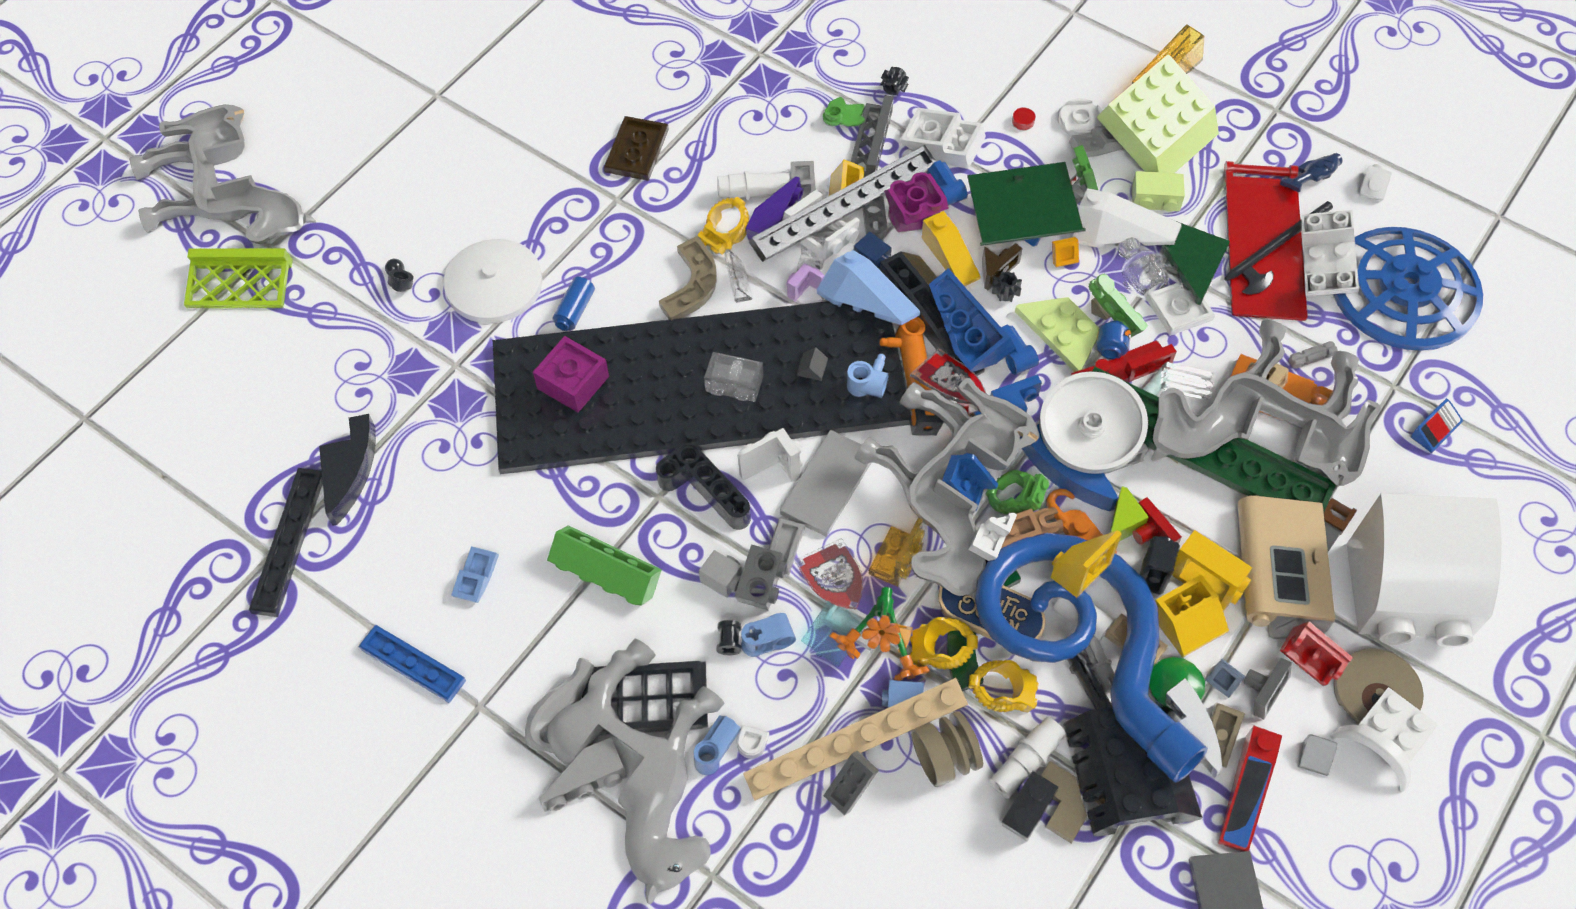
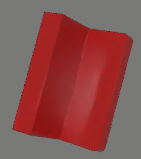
[1118,340,1177,382]

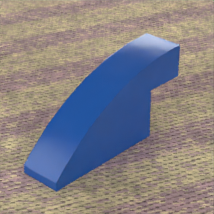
[1020,424,1119,512]

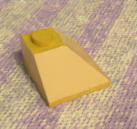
[1050,530,1122,598]

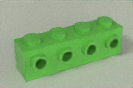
[547,525,662,606]

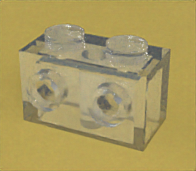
[704,352,763,402]

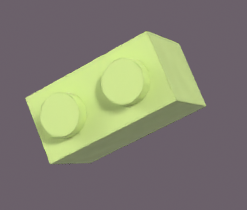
[1131,171,1185,211]

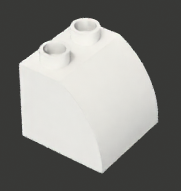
[1346,493,1502,648]

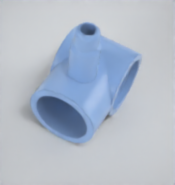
[847,354,888,398]

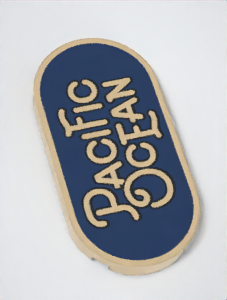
[938,585,1046,641]

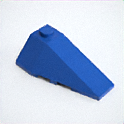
[929,268,1016,372]

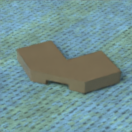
[1041,761,1087,844]

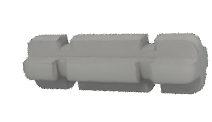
[1288,341,1338,369]

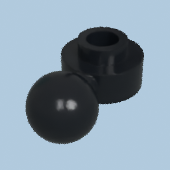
[385,258,414,292]

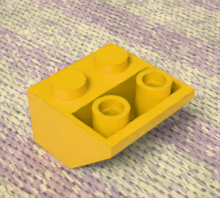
[1155,574,1229,658]

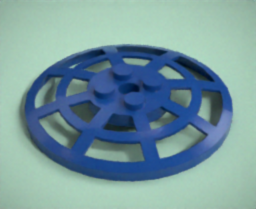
[1333,227,1484,351]

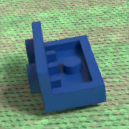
[942,453,998,511]

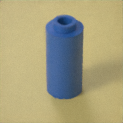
[552,276,595,331]

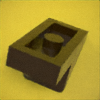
[982,243,1023,291]

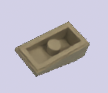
[1210,703,1245,768]

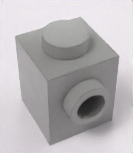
[699,550,742,598]

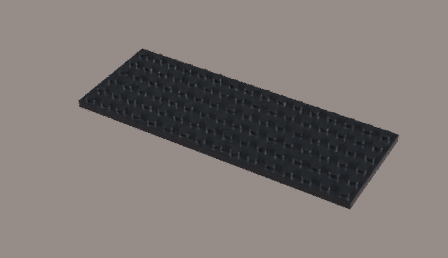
[492,301,911,475]

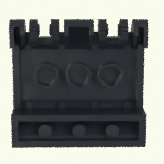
[1063,706,1203,837]

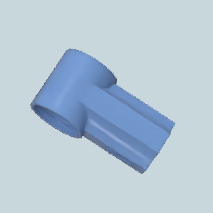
[694,715,741,775]

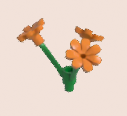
[828,587,930,681]

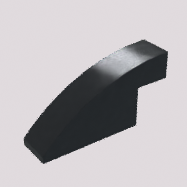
[319,414,376,526]

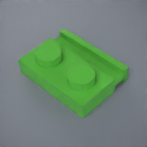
[1072,145,1098,190]

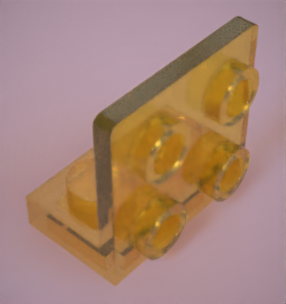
[868,517,926,587]

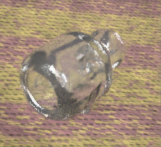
[1118,237,1169,298]

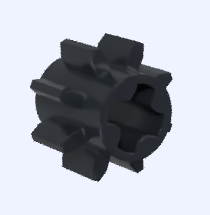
[880,66,909,95]
[992,271,1022,302]

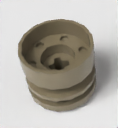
[911,711,984,787]

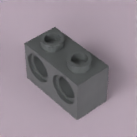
[735,544,787,611]

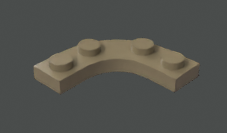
[659,236,717,320]

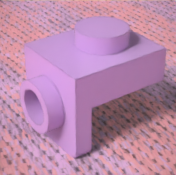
[786,263,824,301]

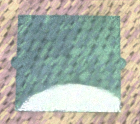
[801,601,866,667]

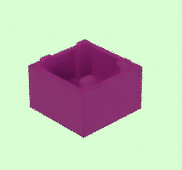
[533,336,609,412]

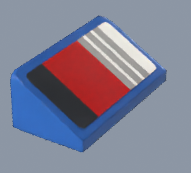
[1410,398,1464,453]

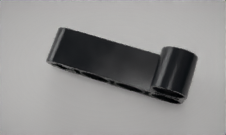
[656,443,751,530]

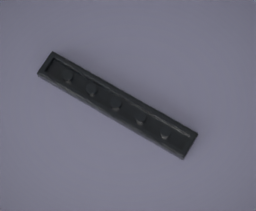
[249,468,323,617]

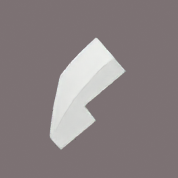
[968,513,1017,561]

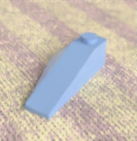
[817,250,920,325]

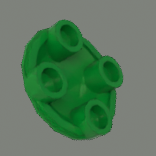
[1149,657,1205,712]

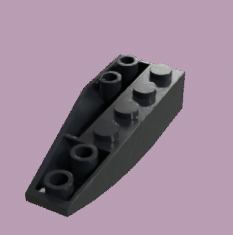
[880,251,985,381]

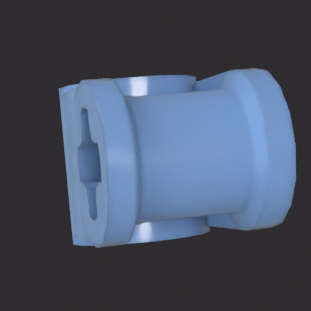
[741,613,796,657]

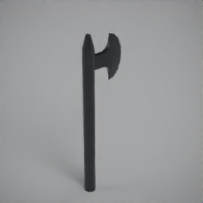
[1224,201,1333,295]

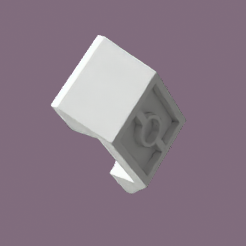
[1301,209,1359,296]

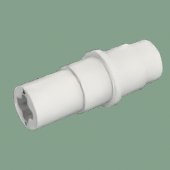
[717,171,790,200]
[989,717,1066,799]

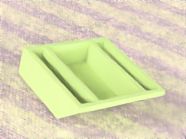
[1097,54,1219,173]

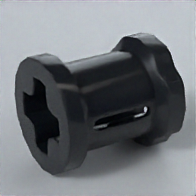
[716,620,742,656]

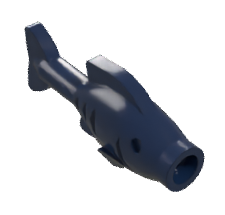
[1280,153,1343,192]

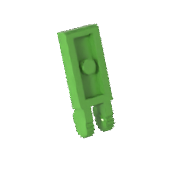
[1088,273,1148,338]

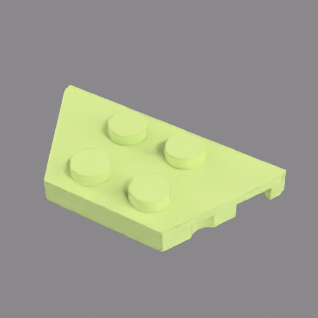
[1015,297,1099,372]

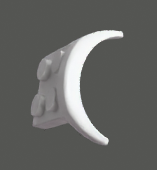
[1330,687,1439,792]

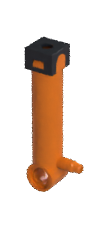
[880,317,944,436]

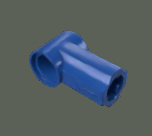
[927,160,968,206]
[1001,324,1039,375]

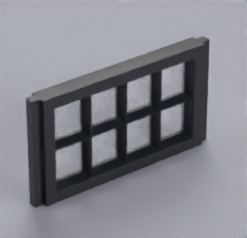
[582,661,708,735]

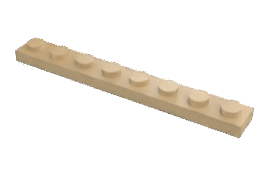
[743,678,968,801]

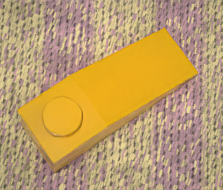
[921,211,981,286]

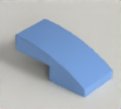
[451,546,499,603]

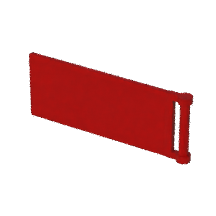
[1224,161,1308,321]

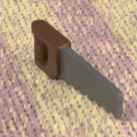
[1312,498,1357,560]

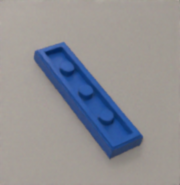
[358,624,466,703]

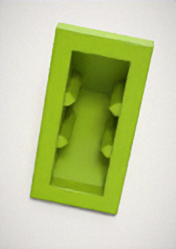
[1109,486,1149,542]

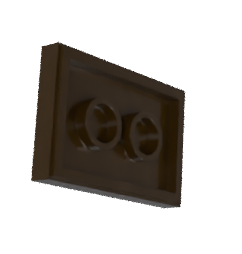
[604,116,669,181]

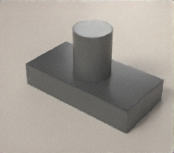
[1244,658,1292,720]
[823,751,879,816]

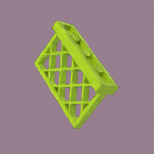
[184,248,293,308]

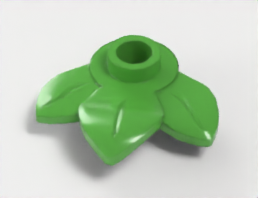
[823,97,865,126]

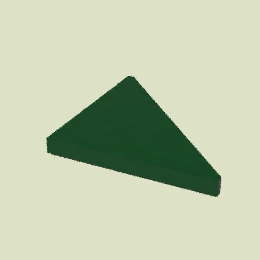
[1161,218,1230,305]

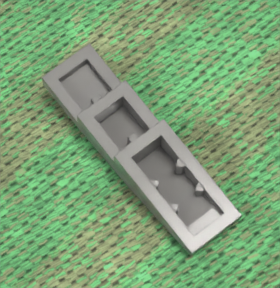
[1068,126,1124,157]

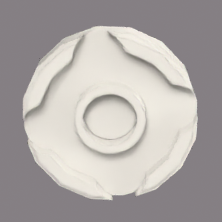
[1058,98,1103,136]

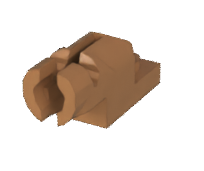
[1001,507,1063,548]

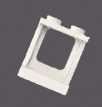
[783,190,860,260]

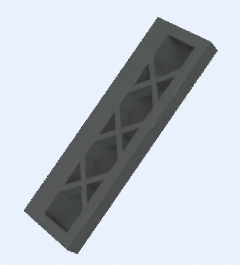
[850,95,894,177]

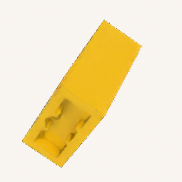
[1172,530,1253,611]

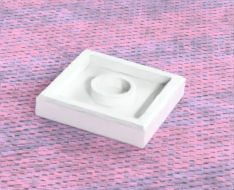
[1146,281,1215,336]

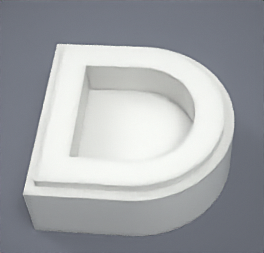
[737,725,769,759]

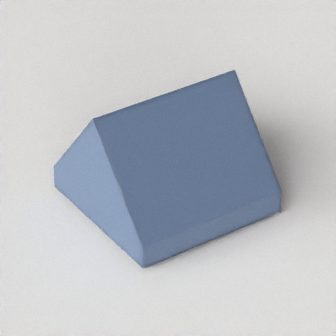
[1206,659,1246,698]

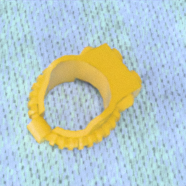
[697,197,749,255]
[910,617,978,670]
[968,660,1039,713]

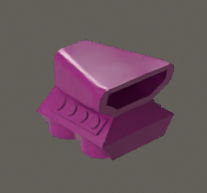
[884,172,949,233]

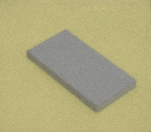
[780,430,871,537]

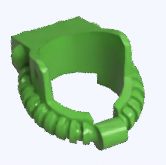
[985,470,1049,515]

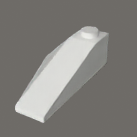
[1073,188,1181,247]

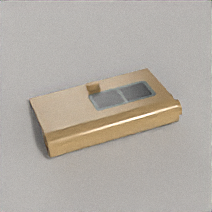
[1238,496,1335,627]

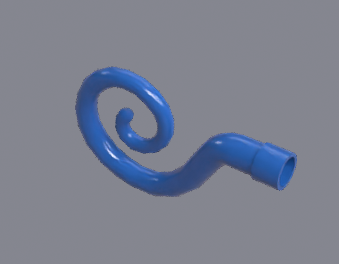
[975,533,1208,783]

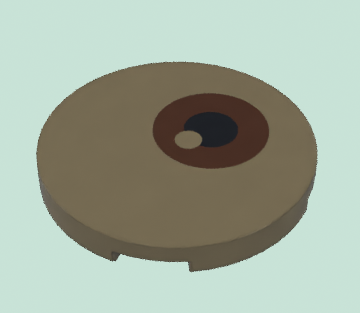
[1334,648,1424,725]

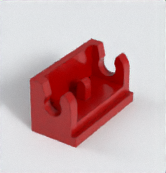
[1279,622,1353,686]

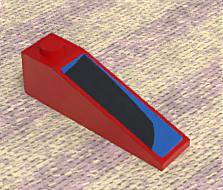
[1218,725,1283,852]

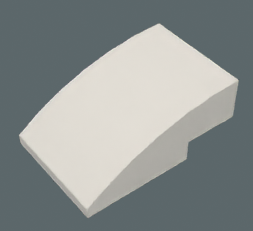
[900,108,986,169]
[1166,679,1222,778]

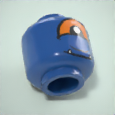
[1096,320,1131,360]

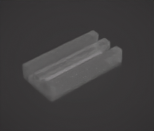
[1161,362,1214,400]

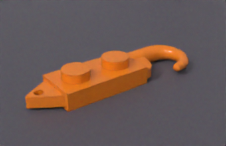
[1046,489,1117,554]

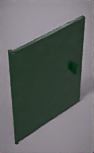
[967,162,1086,246]

